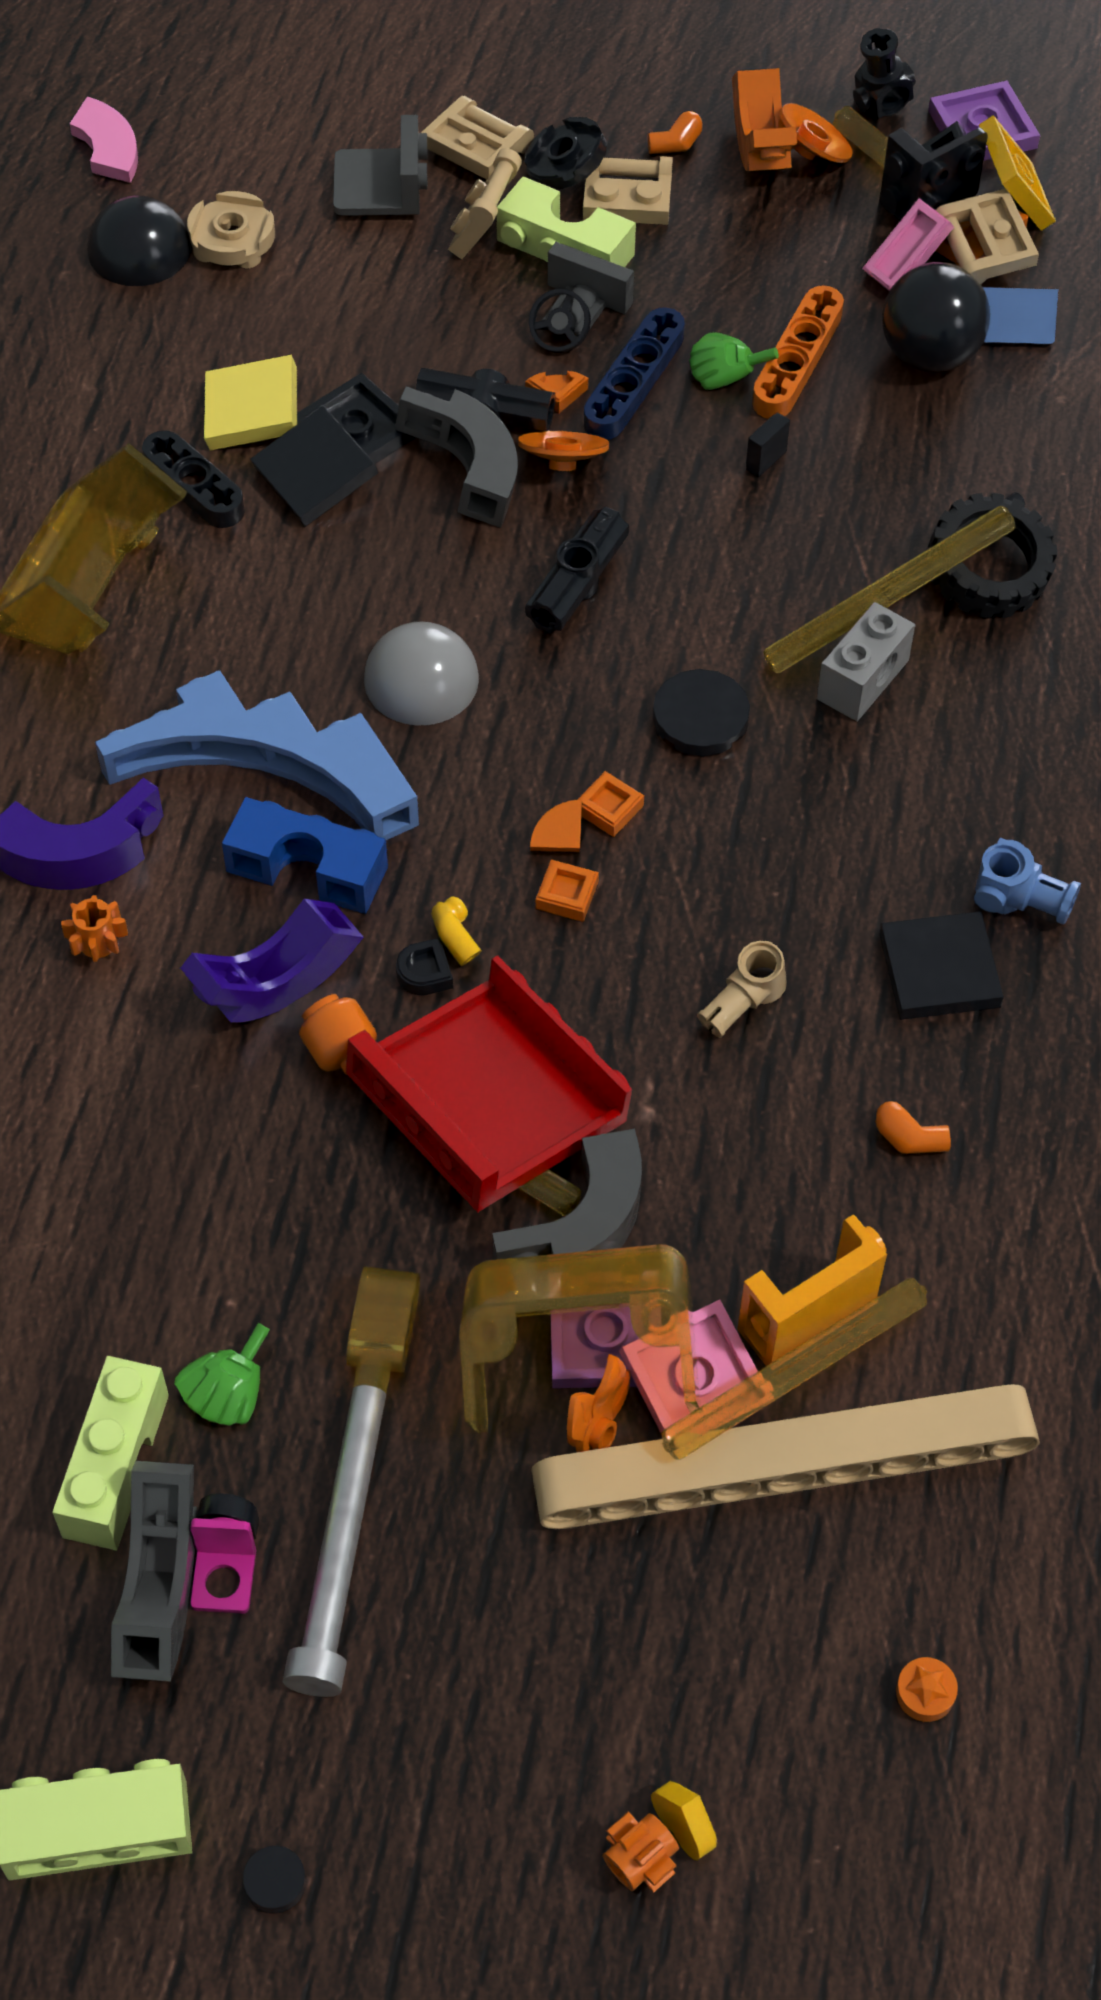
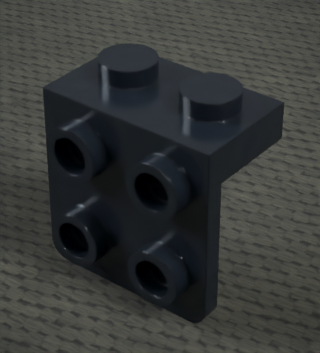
[879,128,988,221]

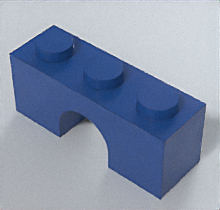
[222,797,388,914]

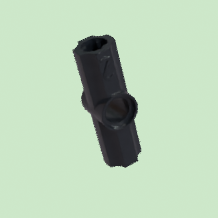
[416,368,555,431]
[525,506,629,634]

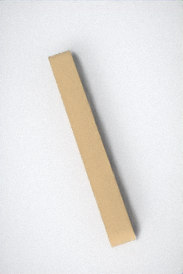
[531,1384,1040,1529]

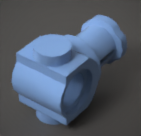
[974,838,1081,925]

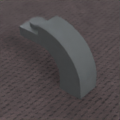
[395,386,518,528]
[492,1128,642,1278]
[111,1461,197,1681]

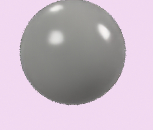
[364,621,479,725]

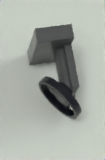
[529,242,634,353]

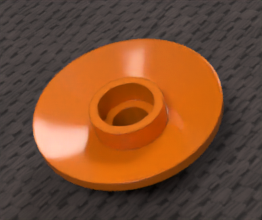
[780,103,853,163]
[518,431,609,471]

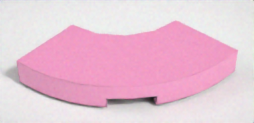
[69,97,138,183]

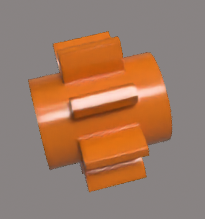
[61,895,128,962]
[603,1811,679,1893]

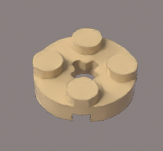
[187,191,275,268]

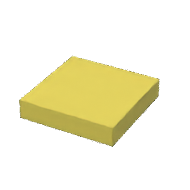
[204,355,297,451]

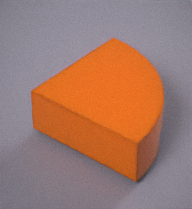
[525,371,589,414]
[530,800,582,852]

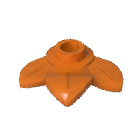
[567,1354,631,1452]

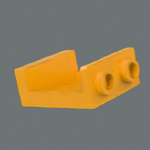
[737,1215,887,1371]

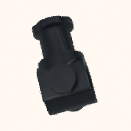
[853,28,916,119]

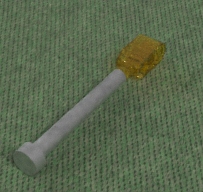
[283,1266,420,1697]

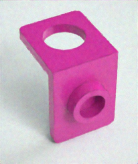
[191,1517,256,1614]

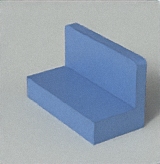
[983,287,1058,344]

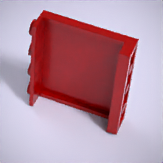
[346,955,632,1213]

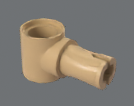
[697,941,787,1038]

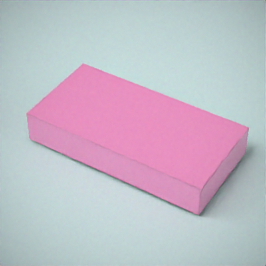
[862,198,954,291]

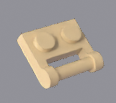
[421,96,534,180]
[448,148,522,259]
[583,156,673,225]
[935,188,1039,284]

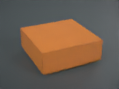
[577,771,644,837]
[535,860,599,922]

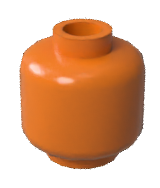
[299,994,377,1075]

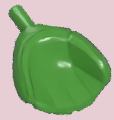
[689,332,779,390]
[174,1323,270,1426]

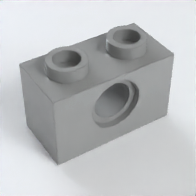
[817,602,915,722]

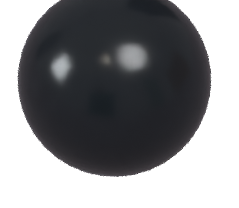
[87,195,191,286]
[882,262,990,373]

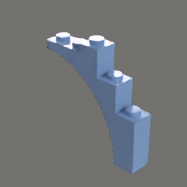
[95,670,419,840]

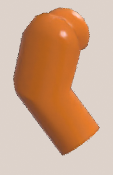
[875,1101,951,1154]

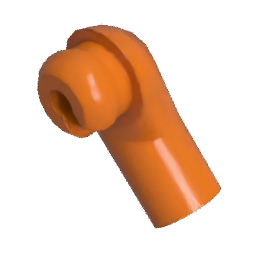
[648,111,703,154]

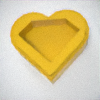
[651,1781,717,1861]

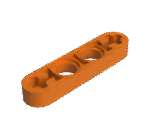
[752,286,844,419]

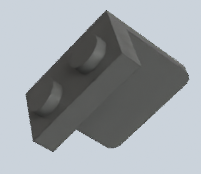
[333,115,428,216]

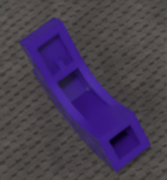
[0,777,164,890]
[180,899,364,1022]

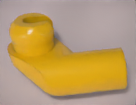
[431,896,482,966]

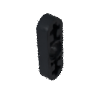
[142,431,245,528]

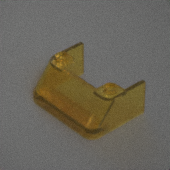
[0,443,187,654]
[459,1244,702,1433]

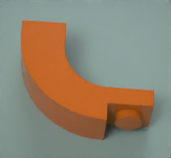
[732,68,797,171]

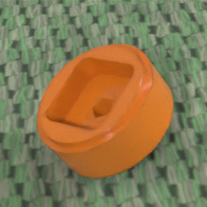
[896,1657,958,1722]

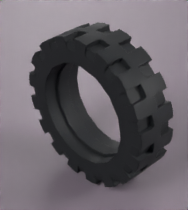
[926,493,1057,618]

